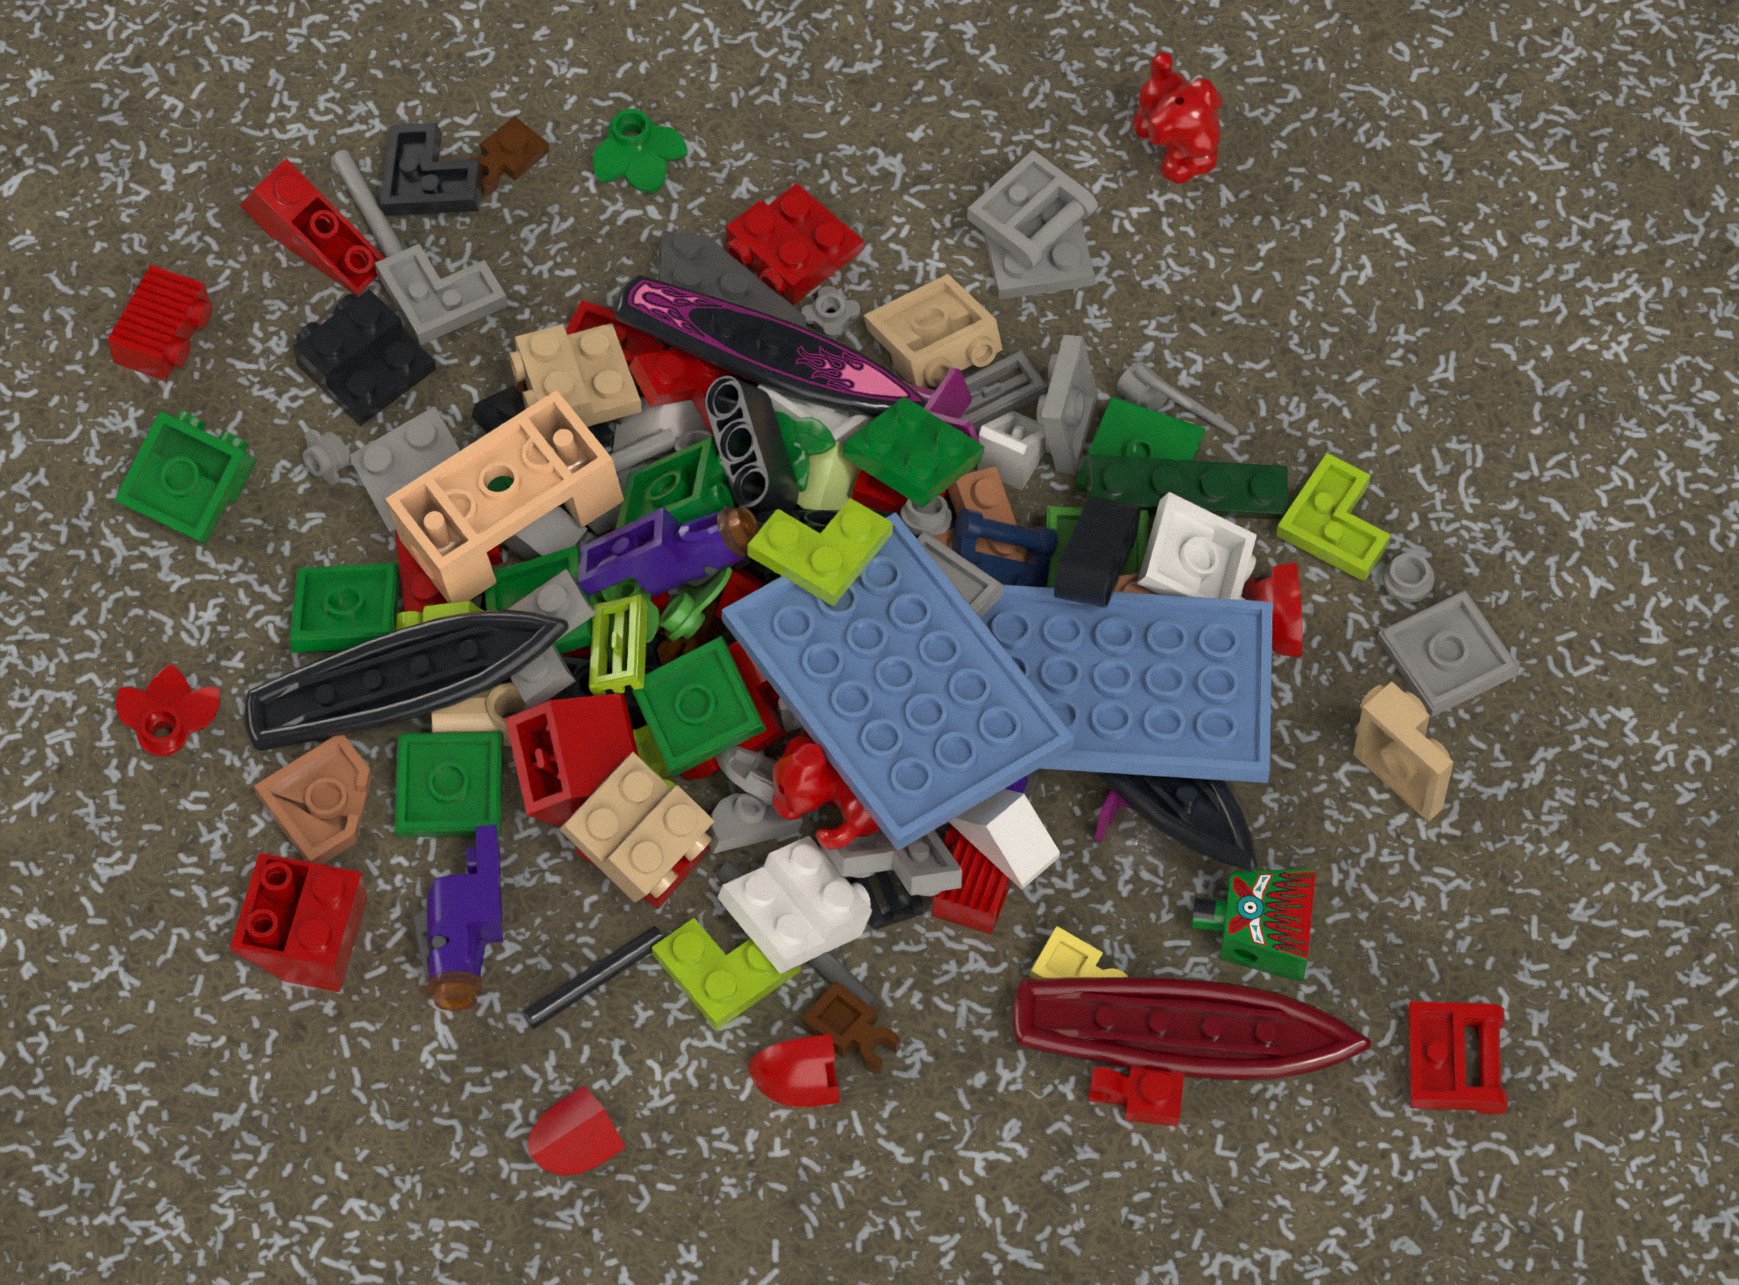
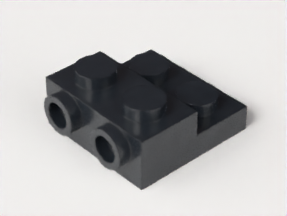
[293,289,436,426]

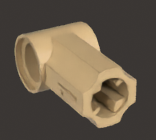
[431,683,530,747]

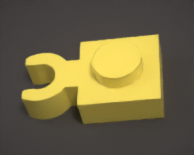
[1029,926,1128,978]

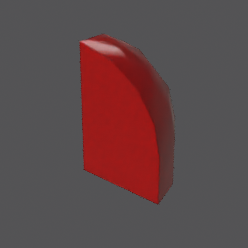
[1243,562,1303,657]
[748,1034,840,1107]
[527,1085,626,1175]

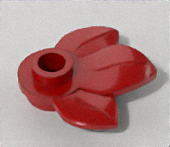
[116,664,221,757]

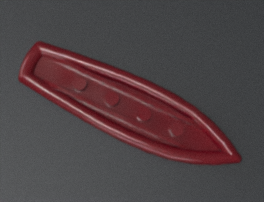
[1011,977,1371,1081]

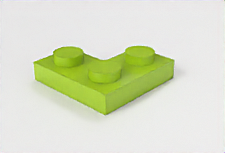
[1276,453,1391,582]
[748,498,893,607]
[652,918,801,1031]

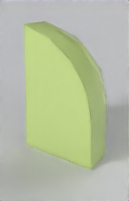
[797,442,861,510]

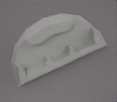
[716,745,777,805]
[707,793,803,854]

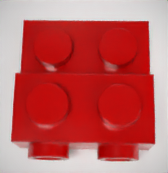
[725,183,864,306]

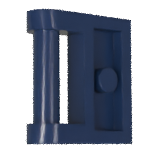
[951,508,1058,588]

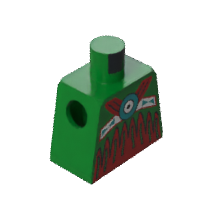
[1192,869,1316,982]

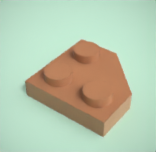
[254,735,372,865]

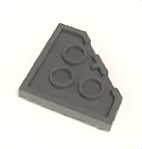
[656,230,806,344]

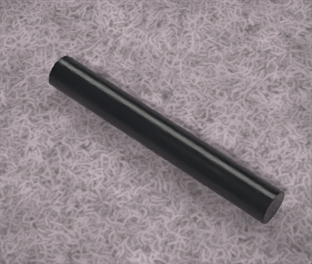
[522,926,664,1029]

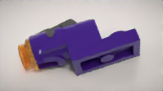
[577,506,760,596]
[413,825,503,1011]

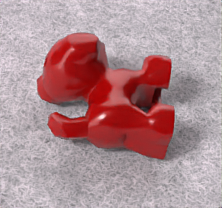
[1133,51,1223,184]
[772,736,881,850]

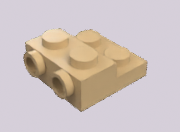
[864,274,1003,388]
[509,323,642,427]
[1353,682,1454,822]
[559,752,715,903]

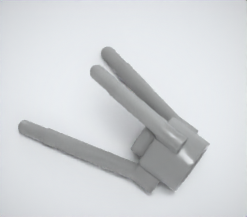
[1117,362,1239,437]

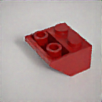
[505,693,639,826]
[230,853,367,992]

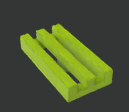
[589,594,648,696]

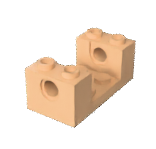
[385,390,624,603]

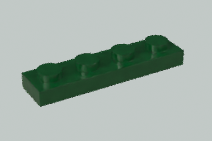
[1086,455,1288,519]

